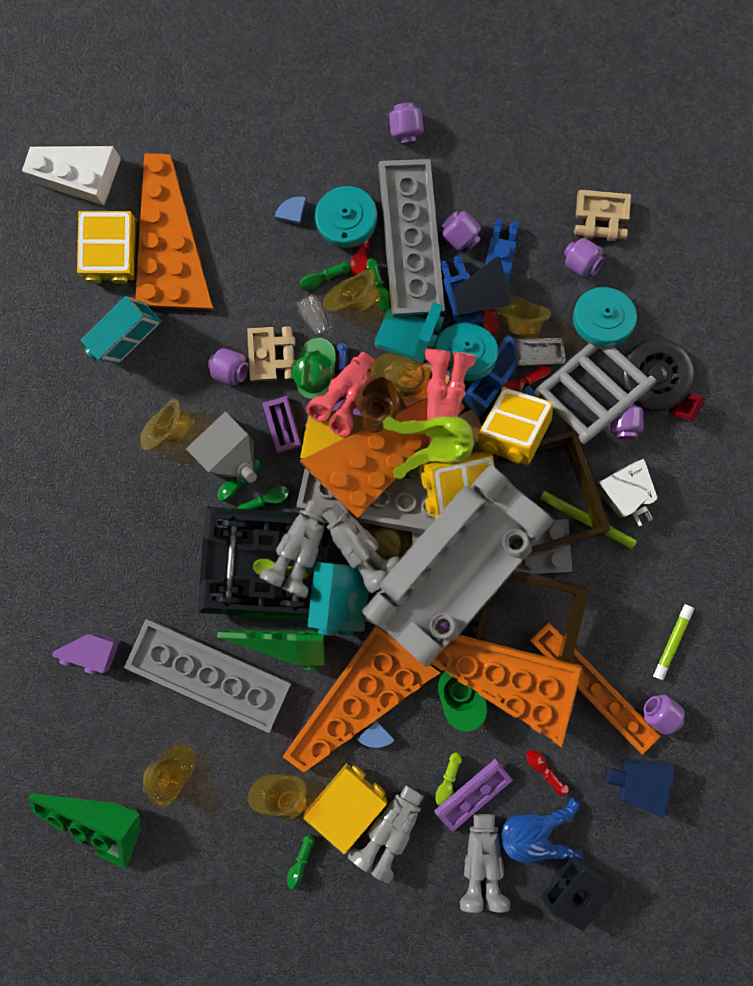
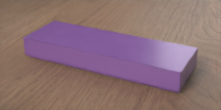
[434,759,513,832]

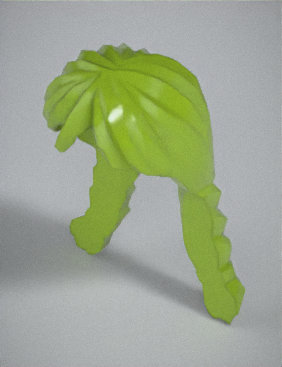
[383,416,474,479]

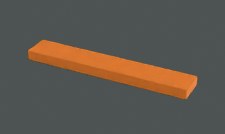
[529,622,661,755]

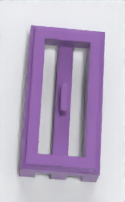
[262,396,302,454]

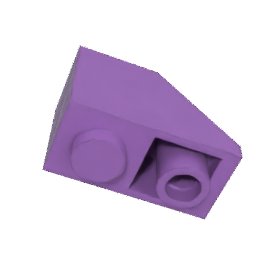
[52,632,120,675]

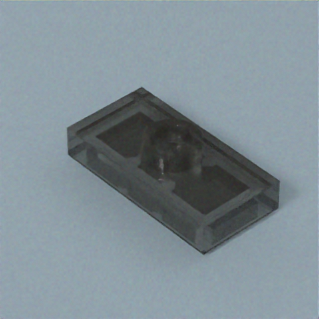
[514,338,566,367]

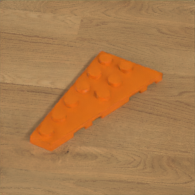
[299,398,465,518]

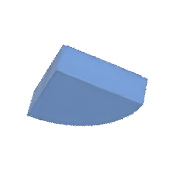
[275,197,306,225]
[357,720,394,748]

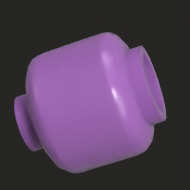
[389,103,424,144]
[442,211,481,250]
[564,238,605,278]
[208,348,249,386]
[609,403,644,440]
[644,695,685,735]

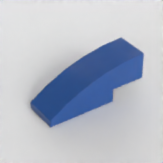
[461,335,529,417]

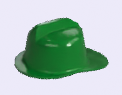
[292,337,336,399]
[438,671,487,731]

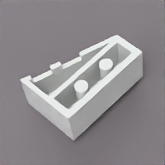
[22,146,121,206]

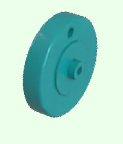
[315,186,378,248]
[573,287,637,347]
[435,323,498,381]

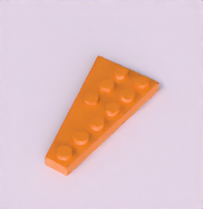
[136,153,214,311]
[283,626,441,772]
[431,630,581,747]

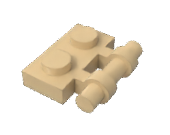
[574,190,631,241]
[247,327,297,382]

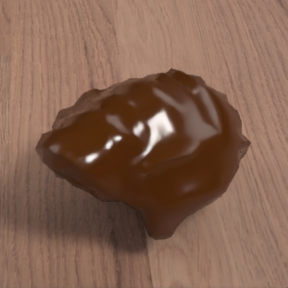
[354,376,400,433]

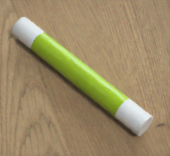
[653,604,695,680]

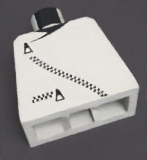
[594,459,657,526]

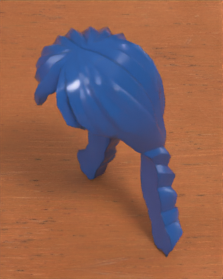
[501,798,583,863]

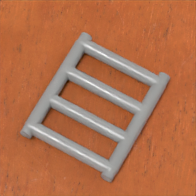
[534,343,657,444]

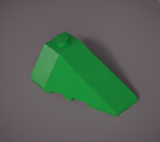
[217,630,326,670]
[29,793,141,869]

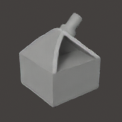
[186,411,257,483]

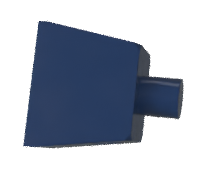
[606,758,675,818]

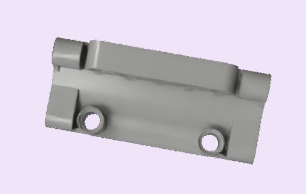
[362,465,554,667]

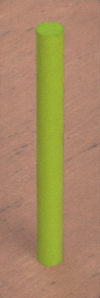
[539,490,637,549]

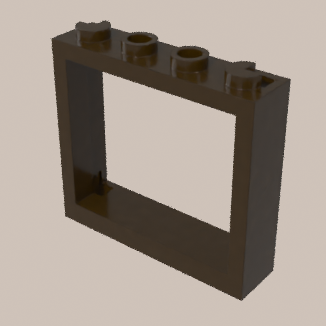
[493,430,610,558]
[470,570,589,663]

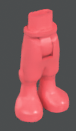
[425,349,476,442]
[306,352,378,437]

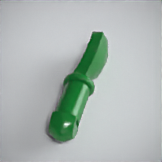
[366,258,391,312]
[300,262,351,291]
[218,459,260,502]
[238,486,290,510]
[287,834,315,890]

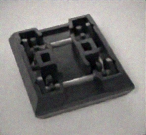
[198,506,329,620]

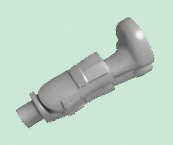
[259,501,327,598]
[322,503,401,593]
[348,785,424,883]
[460,814,510,913]

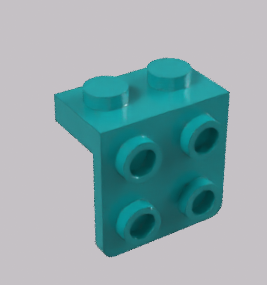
[374,302,444,363]

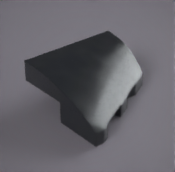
[452,256,511,317]

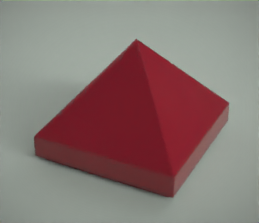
[671,394,706,422]

